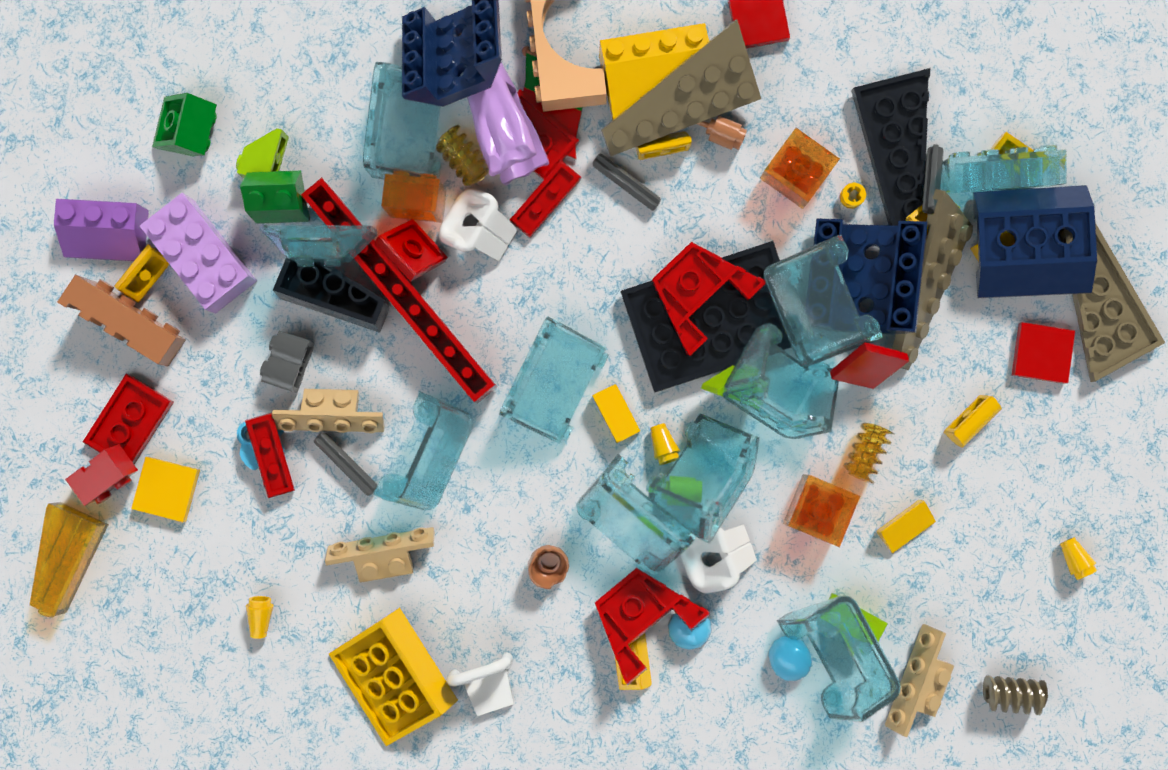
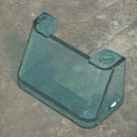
[363,62,441,185]
[764,235,883,367]
[499,316,609,444]
[722,323,839,439]
[373,391,474,511]
[646,413,760,543]
[576,454,702,575]
[777,596,900,722]

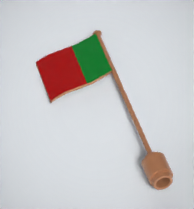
[521,46,747,160]

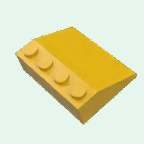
[599,23,709,120]
[329,608,458,746]

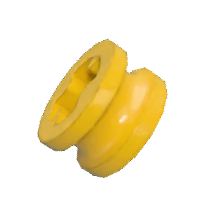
[840,182,866,209]

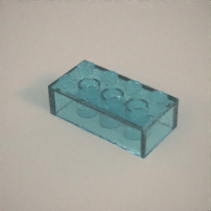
[942,145,1067,194]

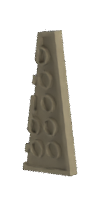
[601,20,761,156]
[892,189,973,371]
[1059,223,1165,382]

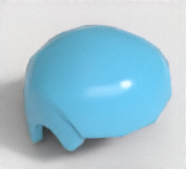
[668,613,712,650]
[768,636,812,681]

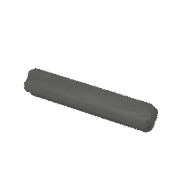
[922,144,944,215]
[593,154,661,210]
[314,432,378,496]

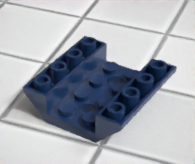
[402,0,502,107]
[973,185,1097,299]
[805,218,928,335]

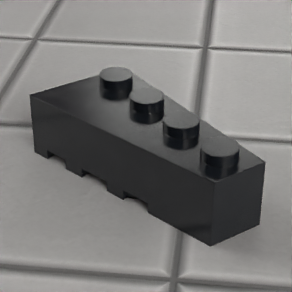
[273,241,390,333]

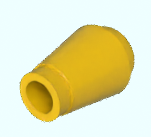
[650,423,680,465]
[1060,537,1097,580]
[246,596,274,639]

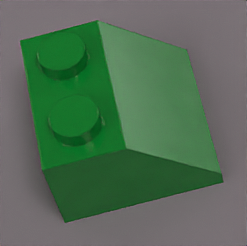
[152,93,217,156]
[240,170,310,224]

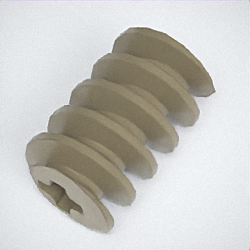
[983,675,1048,715]

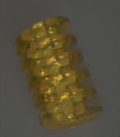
[436,125,489,186]
[843,423,895,484]

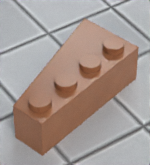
[57,274,186,366]

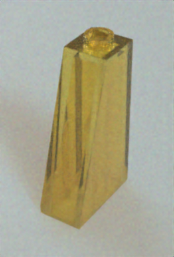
[30,502,109,618]

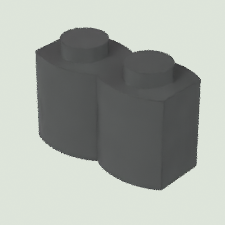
[260,330,314,393]

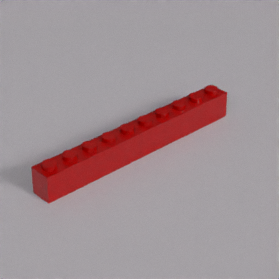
[301,178,498,404]

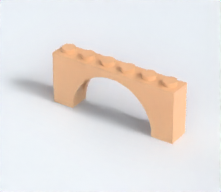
[525,0,606,111]

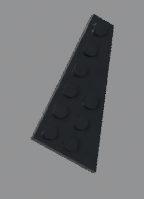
[851,68,931,226]

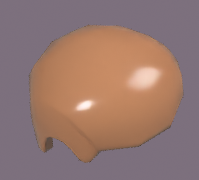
[528,545,569,589]

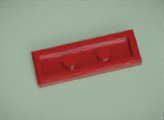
[509,160,582,238]
[245,413,295,498]

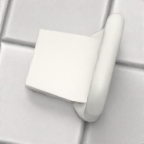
[439,188,518,261]
[678,524,757,593]
[447,652,514,716]

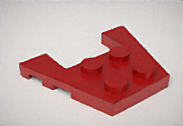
[652,242,767,356]
[595,568,710,685]

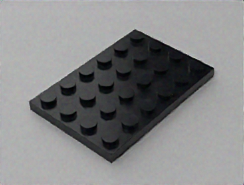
[620,241,808,393]

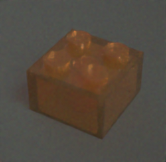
[760,128,840,209]
[381,171,447,223]
[783,474,860,547]

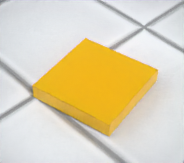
[131,457,200,522]

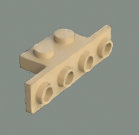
[272,389,385,433]
[325,527,435,583]
[885,624,954,737]

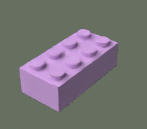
[140,192,257,314]

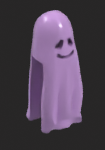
[467,63,549,185]

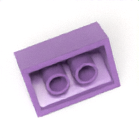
[54,199,149,261]

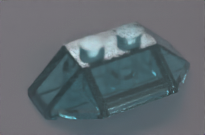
[261,225,377,267]

